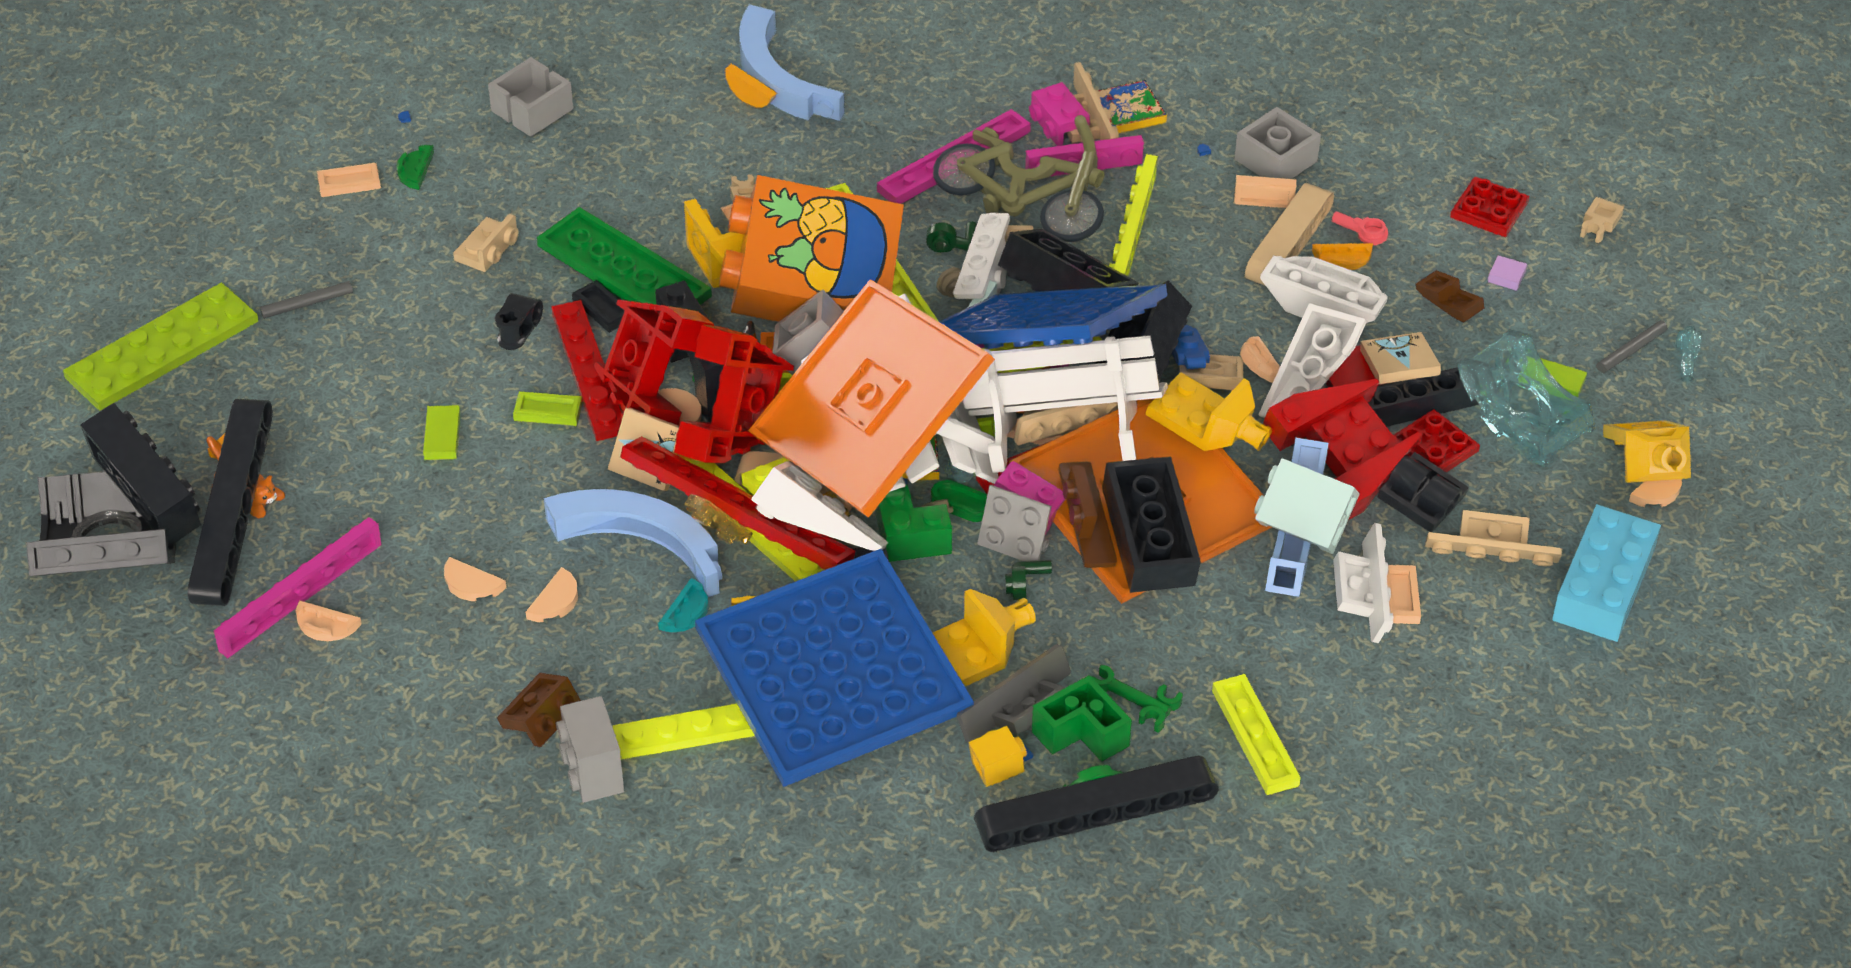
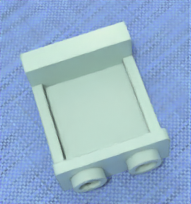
[1254,458,1359,554]

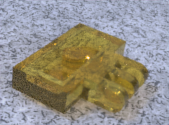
[684,494,753,545]

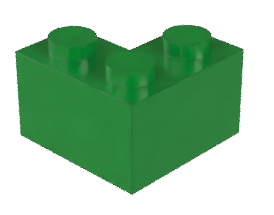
[875,484,952,562]
[1032,675,1132,762]

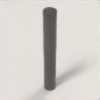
[260,281,353,319]
[1596,320,1668,374]

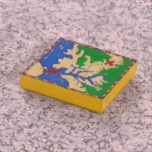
[1098,80,1167,134]

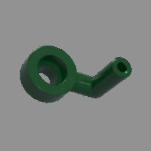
[926,221,977,253]
[1005,560,1052,601]

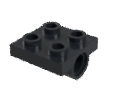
[1377,452,1469,532]

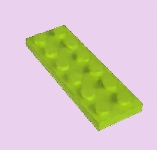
[63,282,259,411]

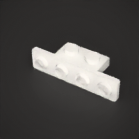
[953,213,1010,299]
[1333,523,1393,643]

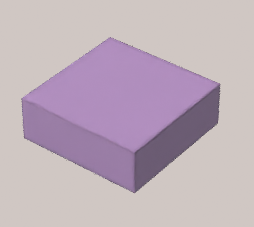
[1488,256,1527,291]

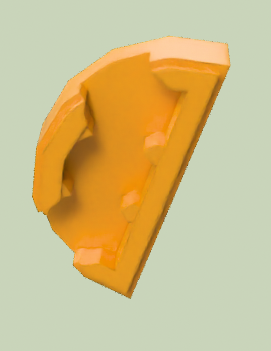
[725,63,777,108]
[1312,243,1373,270]

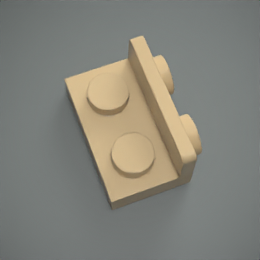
[453,214,519,272]

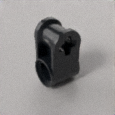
[495,293,543,350]

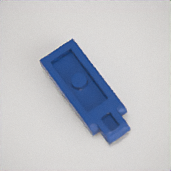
[1172,325,1210,370]

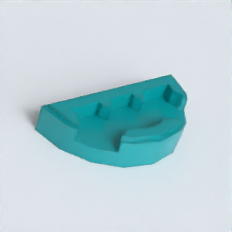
[658,578,709,632]

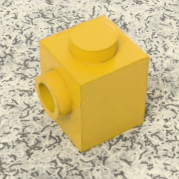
[969,726,1027,787]

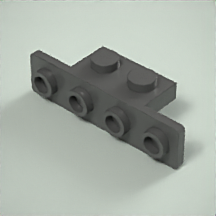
[957,644,1071,742]

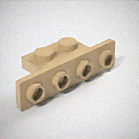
[1067,62,1119,143]
[1014,402,1118,445]
[1425,510,1562,566]

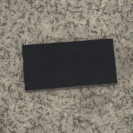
[572,280,625,333]

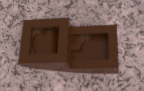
[1416,270,1484,323]

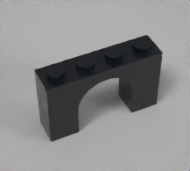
[655,280,724,422]

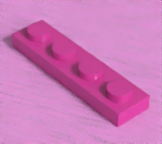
[1025,135,1144,176]

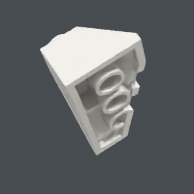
[1258,303,1367,418]
[751,460,888,551]

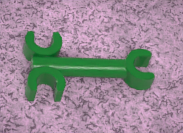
[1092,665,1183,733]

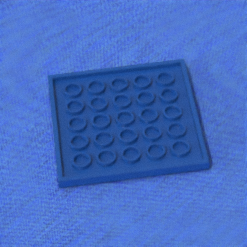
[940,284,1167,349]
[695,549,974,787]

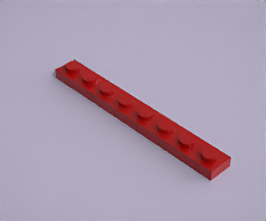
[620,436,856,570]

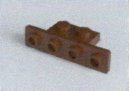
[1058,462,1117,568]

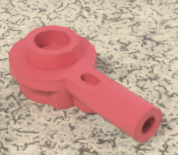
[1332,211,1388,245]

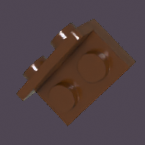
[497,673,581,747]

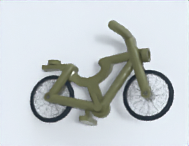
[933,115,1105,242]

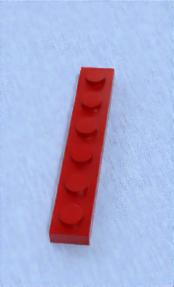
[551,300,622,441]

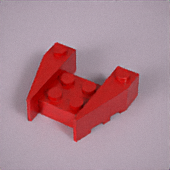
[594,300,714,426]
[674,325,794,463]
[1263,379,1421,520]

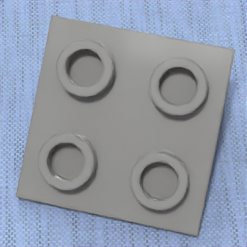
[977,485,1052,561]

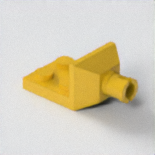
[684,198,743,288]
[1145,372,1272,451]
[1603,420,1691,483]
[933,589,1036,687]

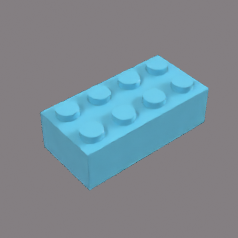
[1552,504,1661,642]

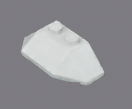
[1260,256,1388,323]

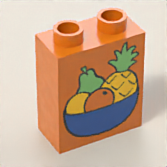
[719,175,904,322]

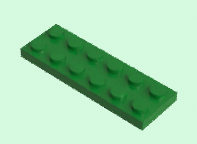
[537,207,712,305]

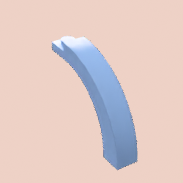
[739,4,844,121]
[1265,438,1328,597]
[544,489,723,597]

